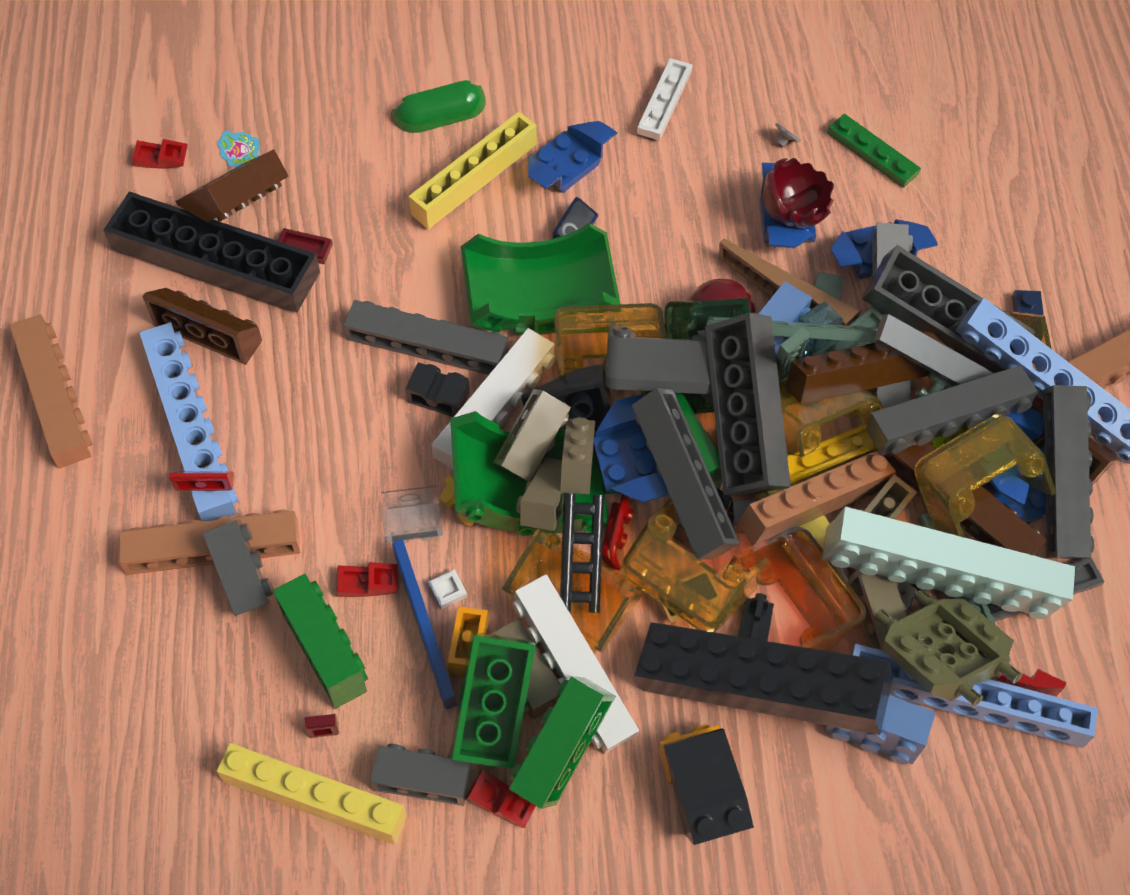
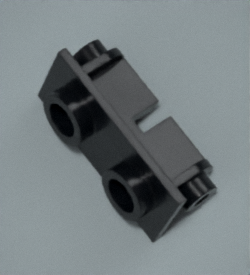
[738,593,774,641]

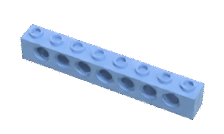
[955,298,1130,464]
[139,322,238,522]
[850,644,1098,748]

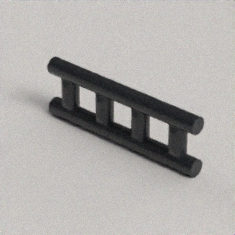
[560,493,604,613]

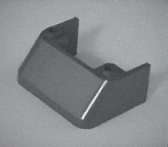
[605,322,712,394]

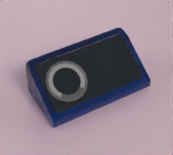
[552,197,598,239]

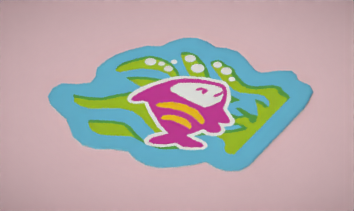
[217,130,260,167]

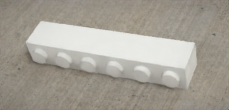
[431,328,556,470]
[512,574,639,754]

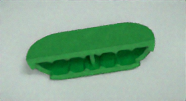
[391,80,486,133]

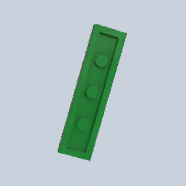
[827,113,921,188]

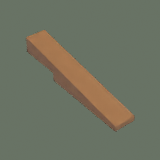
[719,239,860,325]

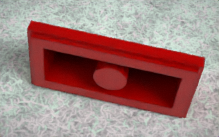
[169,471,234,491]

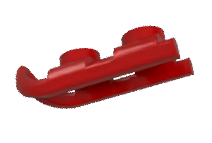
[602,495,634,570]

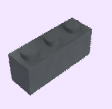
[203,519,274,616]
[370,744,471,806]

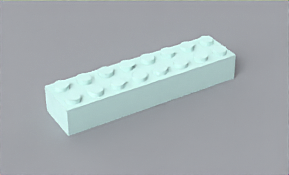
[822,507,1075,619]

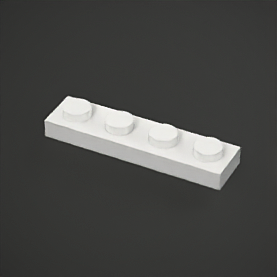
[637,58,693,141]

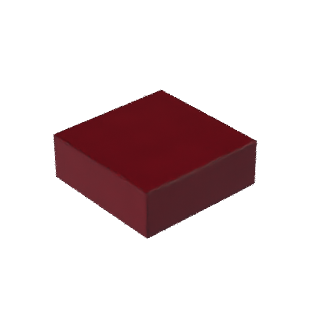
[305,714,340,738]

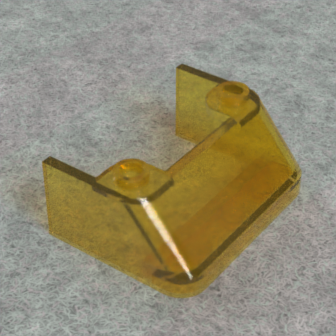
[555,303,666,378]
[915,414,1056,538]
[621,500,769,632]

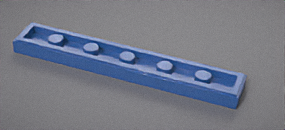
[392,539,456,709]

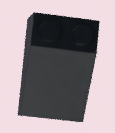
[521,364,613,431]
[663,728,754,845]

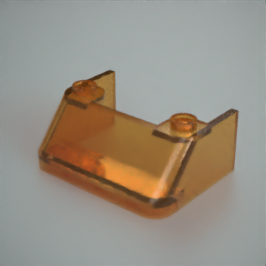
[721,527,866,651]

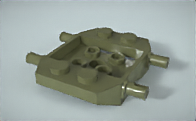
[874,589,1023,706]

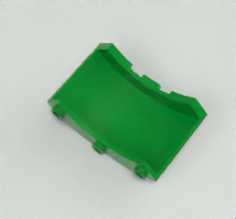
[460,223,622,335]
[450,411,609,536]

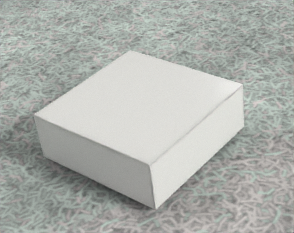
[428,569,467,609]

